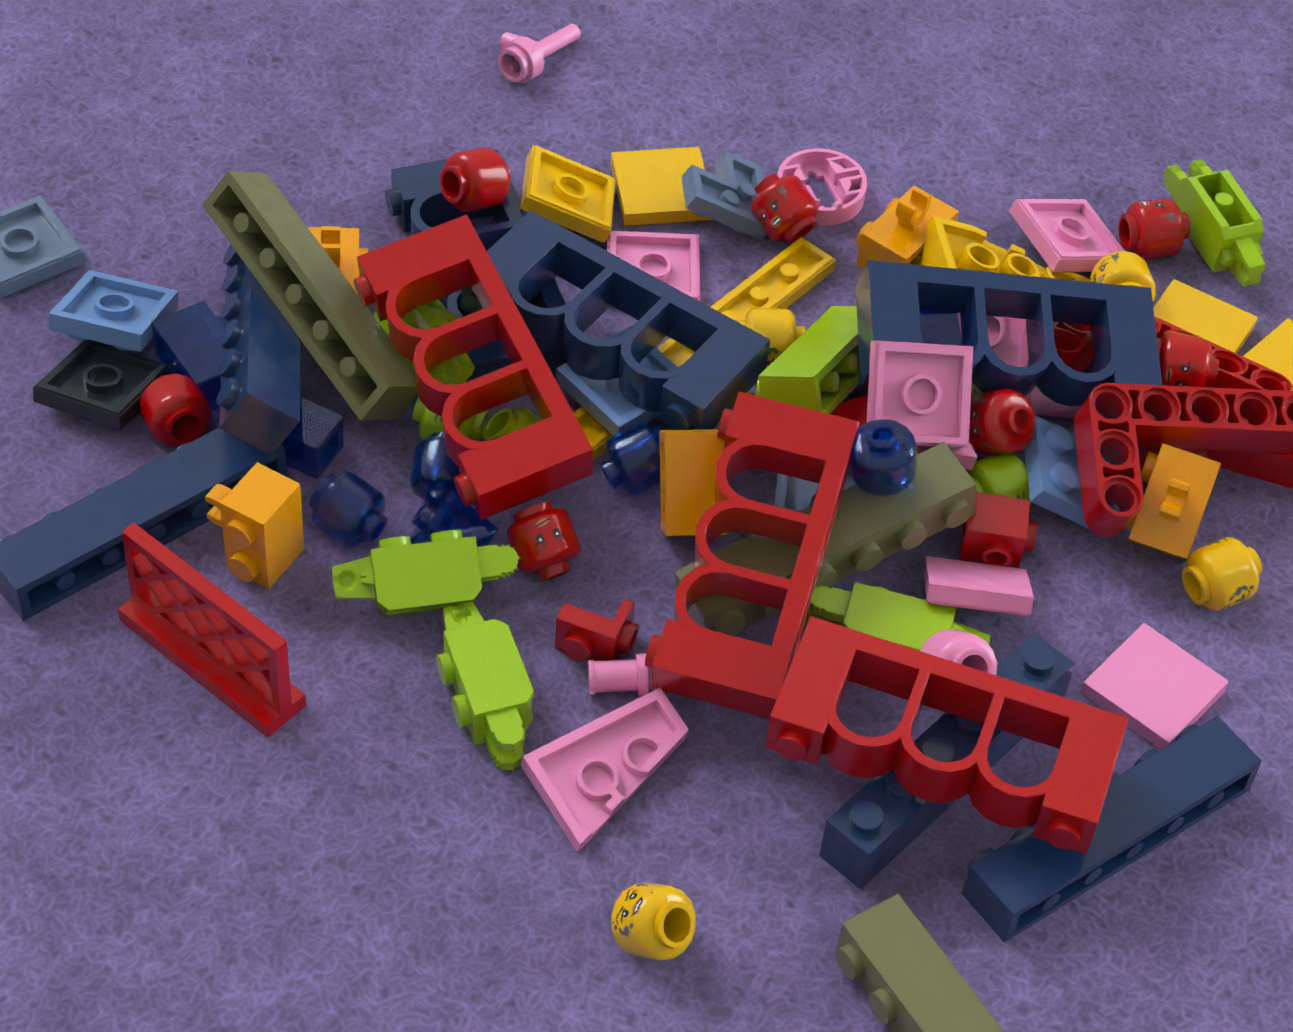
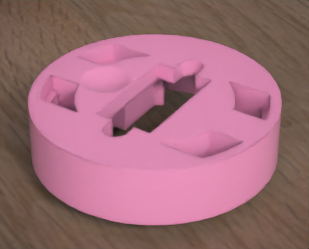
[778,148,867,226]

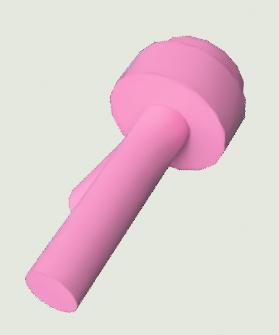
[498,24,581,84]

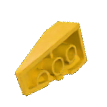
[921,215,1091,282]

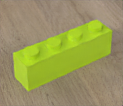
[756,306,861,414]

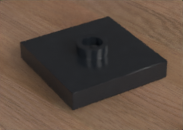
[33,340,171,431]

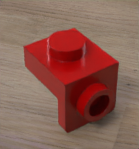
[555,599,640,661]

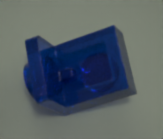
[410,490,499,547]

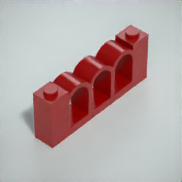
[354,215,593,520]
[645,392,859,719]
[765,616,1129,854]

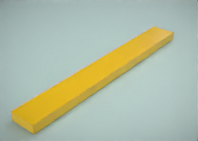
[573,237,836,461]

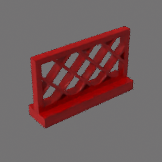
[118,523,306,738]

